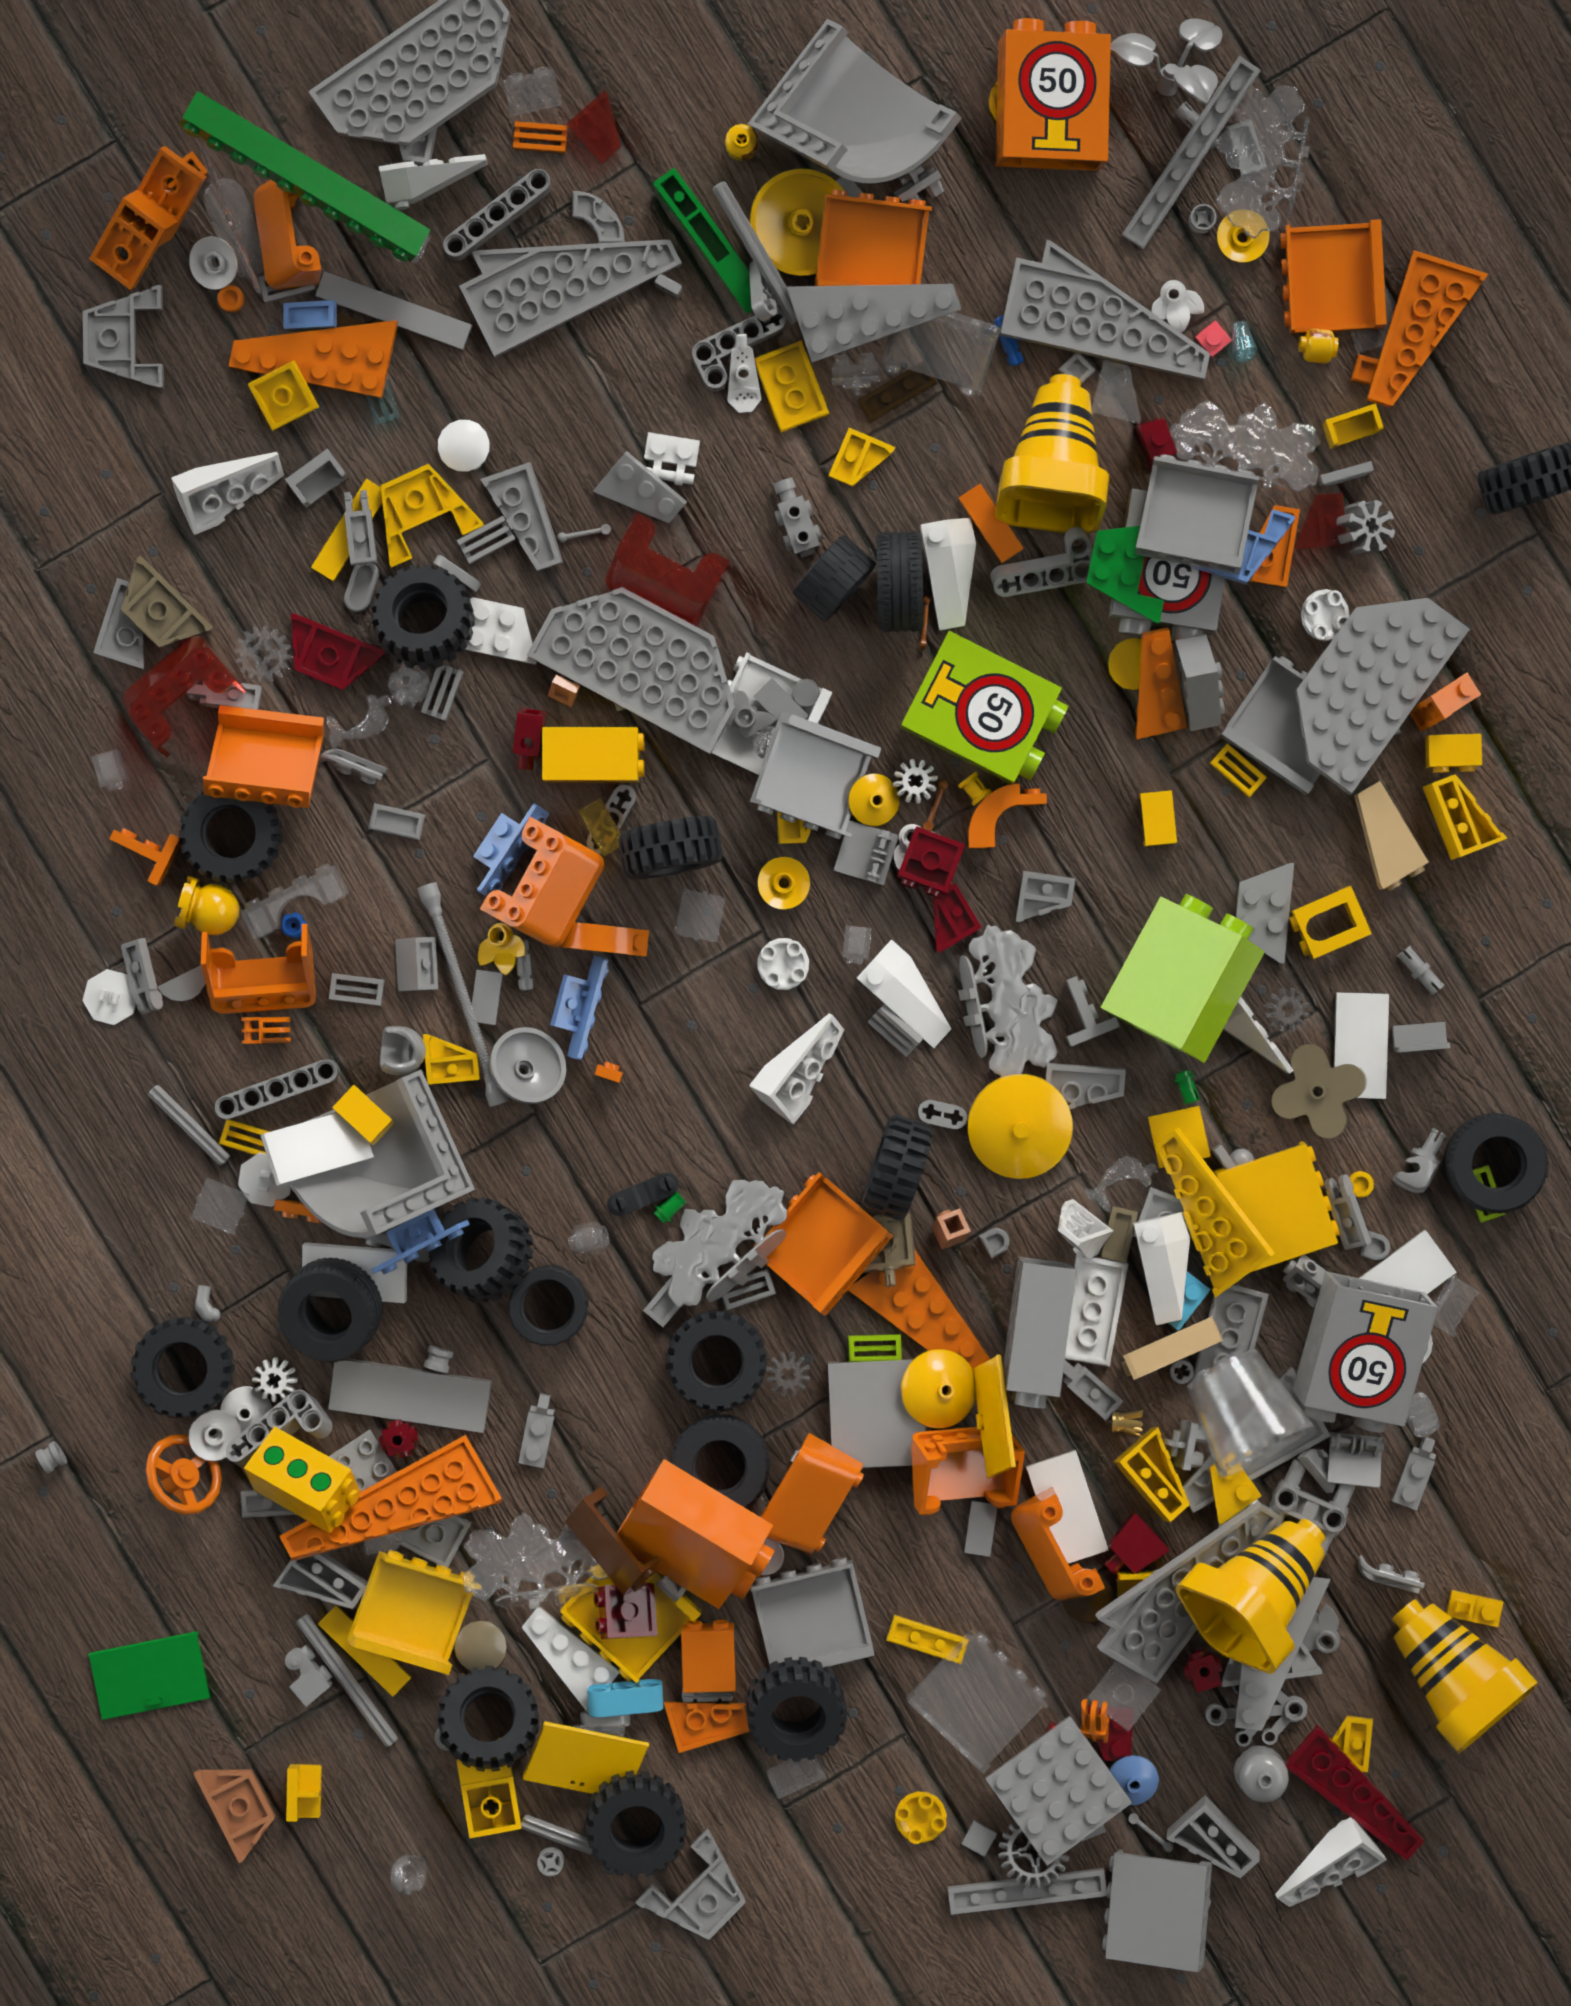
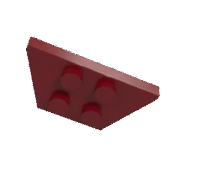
[291,612,385,690]

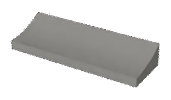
[328,1359,492,1433]

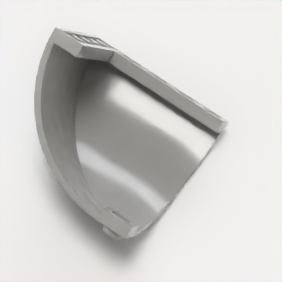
[748,19,962,183]
[288,1070,475,1238]

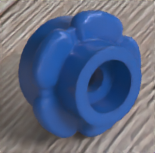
[281,913,307,938]

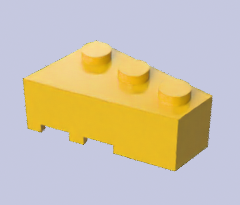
[1113,1427,1190,1522]

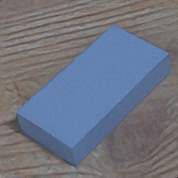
[283,300,337,331]

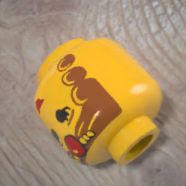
[725,124,759,161]
[1298,328,1338,364]

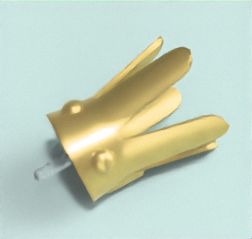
[1104,1410,1144,1437]

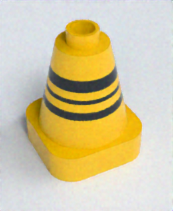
[995,374,1109,534]
[1176,1519,1325,1674]
[1392,1599,1538,1754]

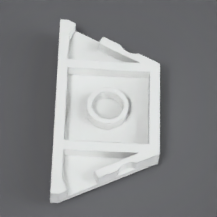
[465,597,537,665]

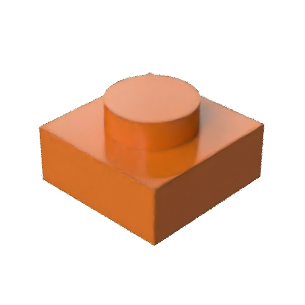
[594,1061,624,1083]

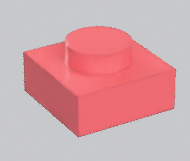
[1195,320,1232,358]

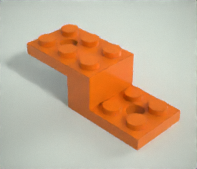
[89,146,207,290]

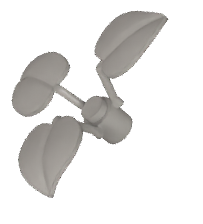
[1110,19,1222,106]

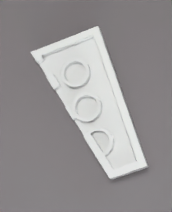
[522,1605,619,1713]

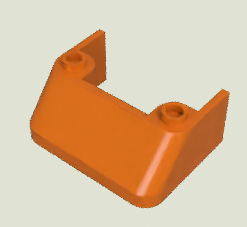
[201,924,316,1014]

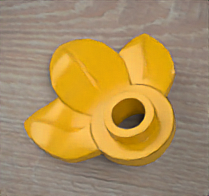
[478,923,526,975]

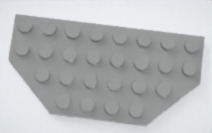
[308,0,511,146]
[527,587,736,754]
[1295,598,1470,795]

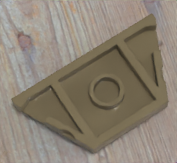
[120,555,213,647]

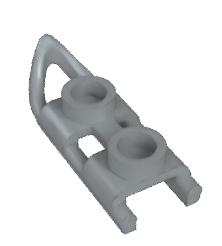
[318,749,388,784]
[1358,1555,1425,1594]

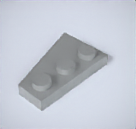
[593,451,687,523]

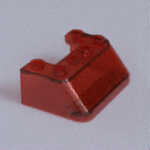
[606,512,730,627]
[122,635,247,757]

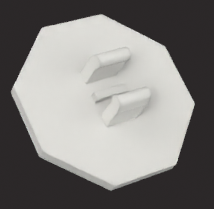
[82,969,136,1025]
[238,1152,291,1207]

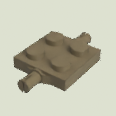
[864,1213,916,1287]

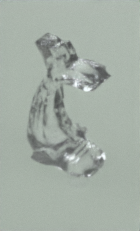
[326,694,391,750]
[1083,1156,1158,1212]

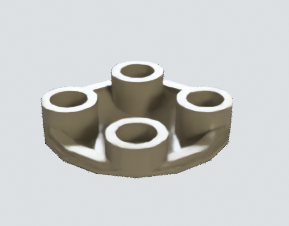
[454,1621,507,1671]

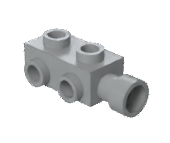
[773,477,822,558]
[1282,1255,1325,1308]

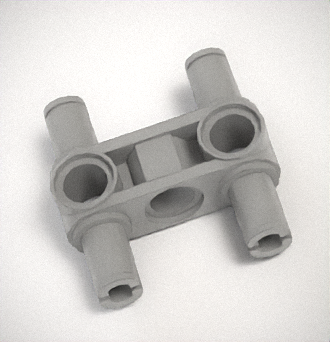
[1269,1459,1356,1555]

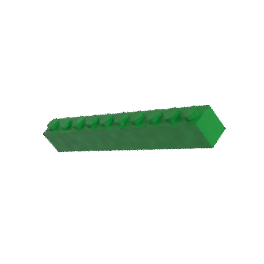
[178,91,430,262]

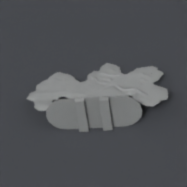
[958,925,1058,1077]
[652,1180,787,1307]

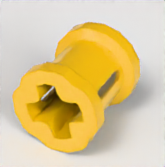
[958,772,992,806]

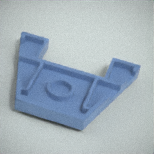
[1196,509,1295,585]

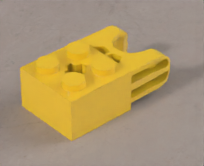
[457,1738,522,1838]

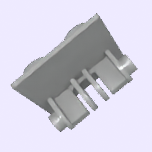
[834,821,899,885]
[328,1430,397,1492]
[1327,1432,1384,1488]

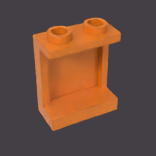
[681,1619,736,1693]

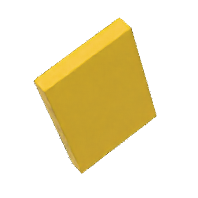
[754,340,830,433]

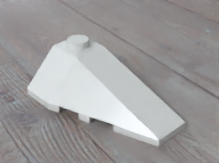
[1275,1817,1386,1907]

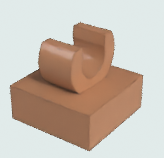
[548,674,580,707]

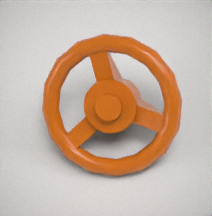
[145,1434,222,1515]

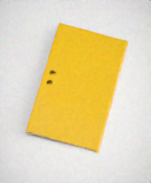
[973,1355,1016,1478]
[523,1721,649,1794]

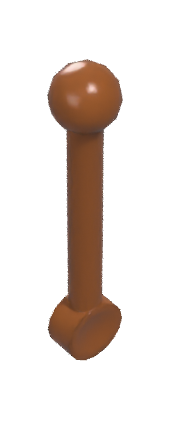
[919,595,932,650]
[923,780,948,831]

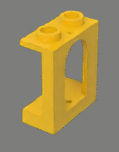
[1289,886,1372,959]

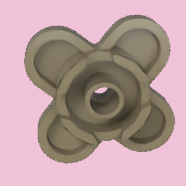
[1272,1044,1367,1139]

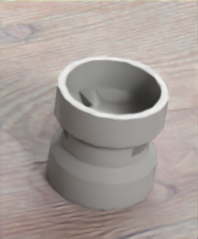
[1188,204,1217,235]

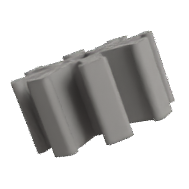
[1336,500,1395,555]

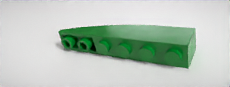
[653,168,753,315]

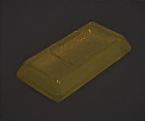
[578,798,621,856]

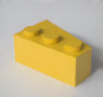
[1423,774,1508,860]

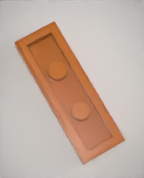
[958,483,1024,564]

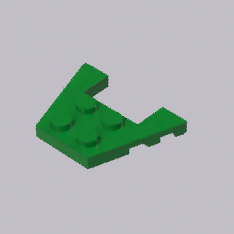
[1086,525,1164,624]

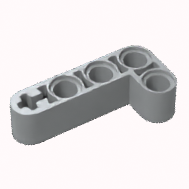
[692,307,787,392]
[990,527,1092,597]
[226,1390,332,1468]

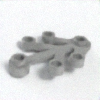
[1205,1686,1307,1747]

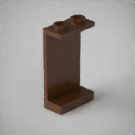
[565,1487,660,1595]

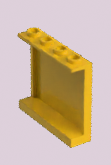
[1213,1141,1340,1272]
[347,1550,481,1675]
[560,1561,702,1683]

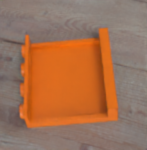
[814,190,932,286]
[1280,219,1387,334]
[203,705,324,808]
[753,1172,894,1316]

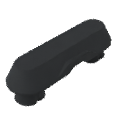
[607,1172,679,1216]

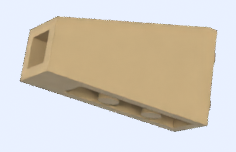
[1354,781,1428,891]
[1121,1316,1223,1380]

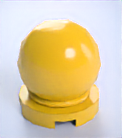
[174,876,240,935]

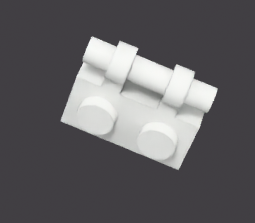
[644,432,700,486]

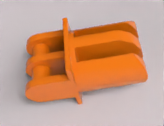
[241,1017,291,1044]
[1080,1699,1110,1743]

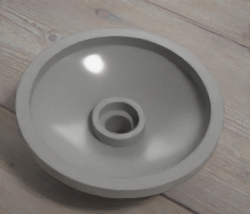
[490,1027,566,1104]

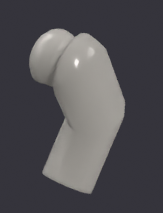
[195,1285,220,1323]

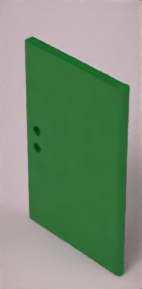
[88,1631,210,1720]

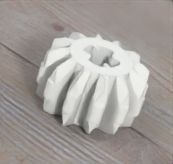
[893,759,938,804]
[252,1357,298,1402]

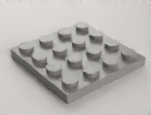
[985,1716,1132,1866]

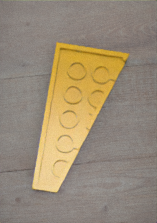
[1156,1127,1275,1298]

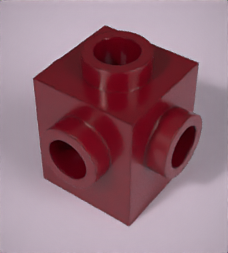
[379,1419,419,1459]
[1183,1649,1223,1693]

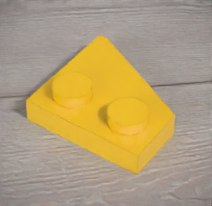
[1209,1452,1262,1525]

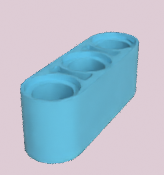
[587,1679,663,1717]

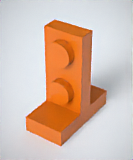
[1409,673,1481,732]
[109,828,182,886]

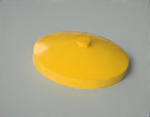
[749,169,844,276]
[967,1074,1073,1179]

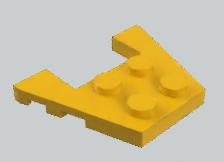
[381,464,484,568]

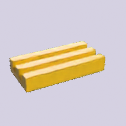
[1210,743,1267,798]
[219,1119,270,1155]

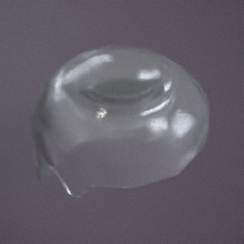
[390,1854,427,1895]

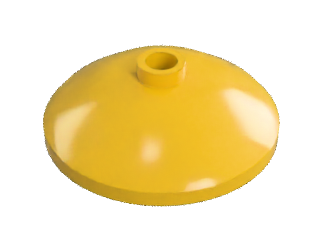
[901,1349,976,1428]

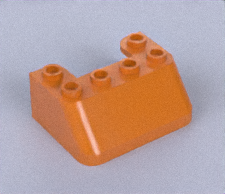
[480,817,604,948]

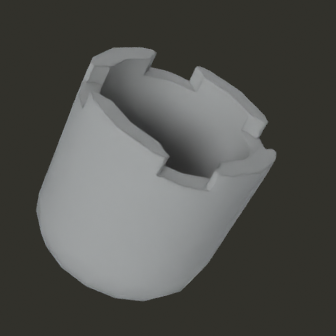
[1234,1745,1289,1803]

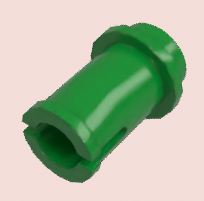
[1174,1069,1200,1104]
[654,1191,687,1224]

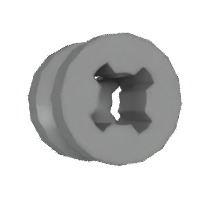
[423,1345,454,1373]
[35,1441,67,1474]
[537,1846,564,1876]

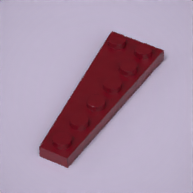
[1284,1725,1424,1860]

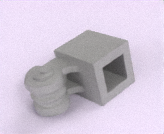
[285,1645,333,1707]

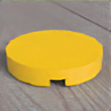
[1108,638,1141,690]

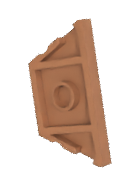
[193,1769,276,1863]

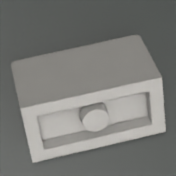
[395,937,438,991]
[1392,1022,1450,1052]

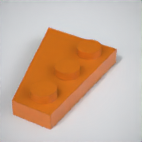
[1249,505,1300,588]
[664,1701,749,1753]

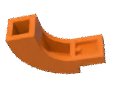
[968,784,1047,849]
[558,922,649,956]

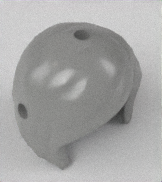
[380,1026,426,1075]

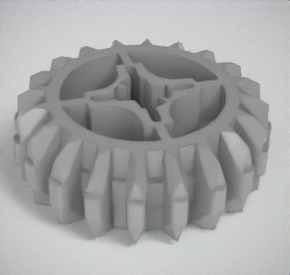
[998,1824,1069,1888]

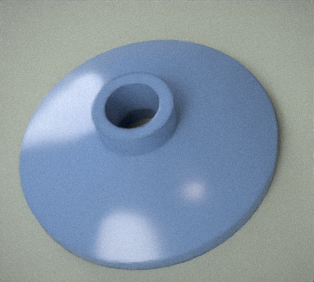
[1109,1755,1159,1806]

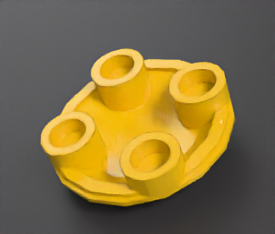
[895,1791,947,1844]

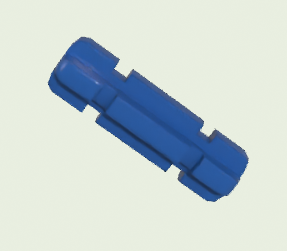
[994,315,1024,367]

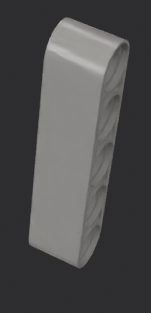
[443,169,551,261]
[215,1059,340,1119]

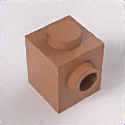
[931,1208,971,1250]

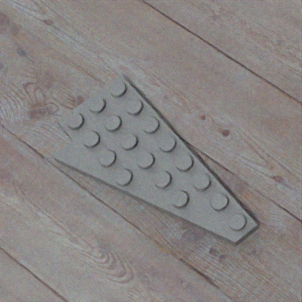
[459,239,682,357]
[1000,240,1210,381]
[1095,1501,1281,1684]

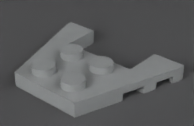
[83,285,164,389]
[635,1828,746,1940]

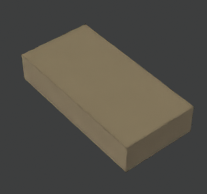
[1100,1206,1138,1263]

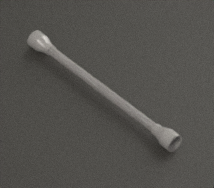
[417,882,509,1107]

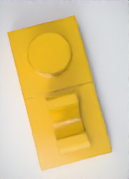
[1446,1590,1504,1627]

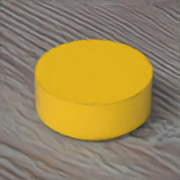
[1349,1171,1374,1198]

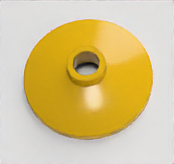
[1217,210,1270,263]
[848,774,899,826]
[758,857,810,909]

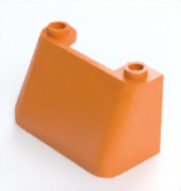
[254,180,321,290]
[911,1427,1025,1515]
[760,1433,864,1554]
[1011,1487,1105,1601]

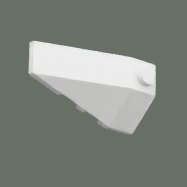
[379,154,488,210]
[171,452,284,535]
[920,518,976,631]
[857,939,951,1048]
[1223,997,1294,1074]
[749,1013,844,1125]
[1058,1199,1113,1258]
[1133,1211,1190,1325]

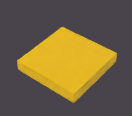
[248,360,319,431]
[1148,1105,1211,1168]

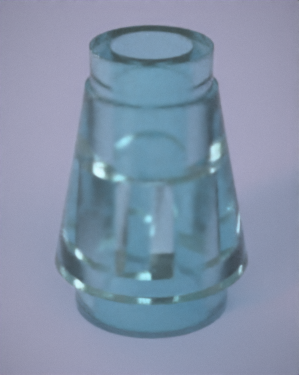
[1231,321,1258,362]

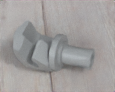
[1392,1128,1447,1194]

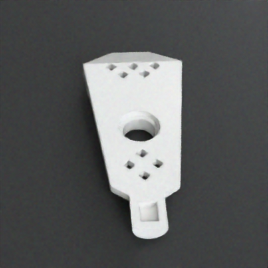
[727,334,761,413]

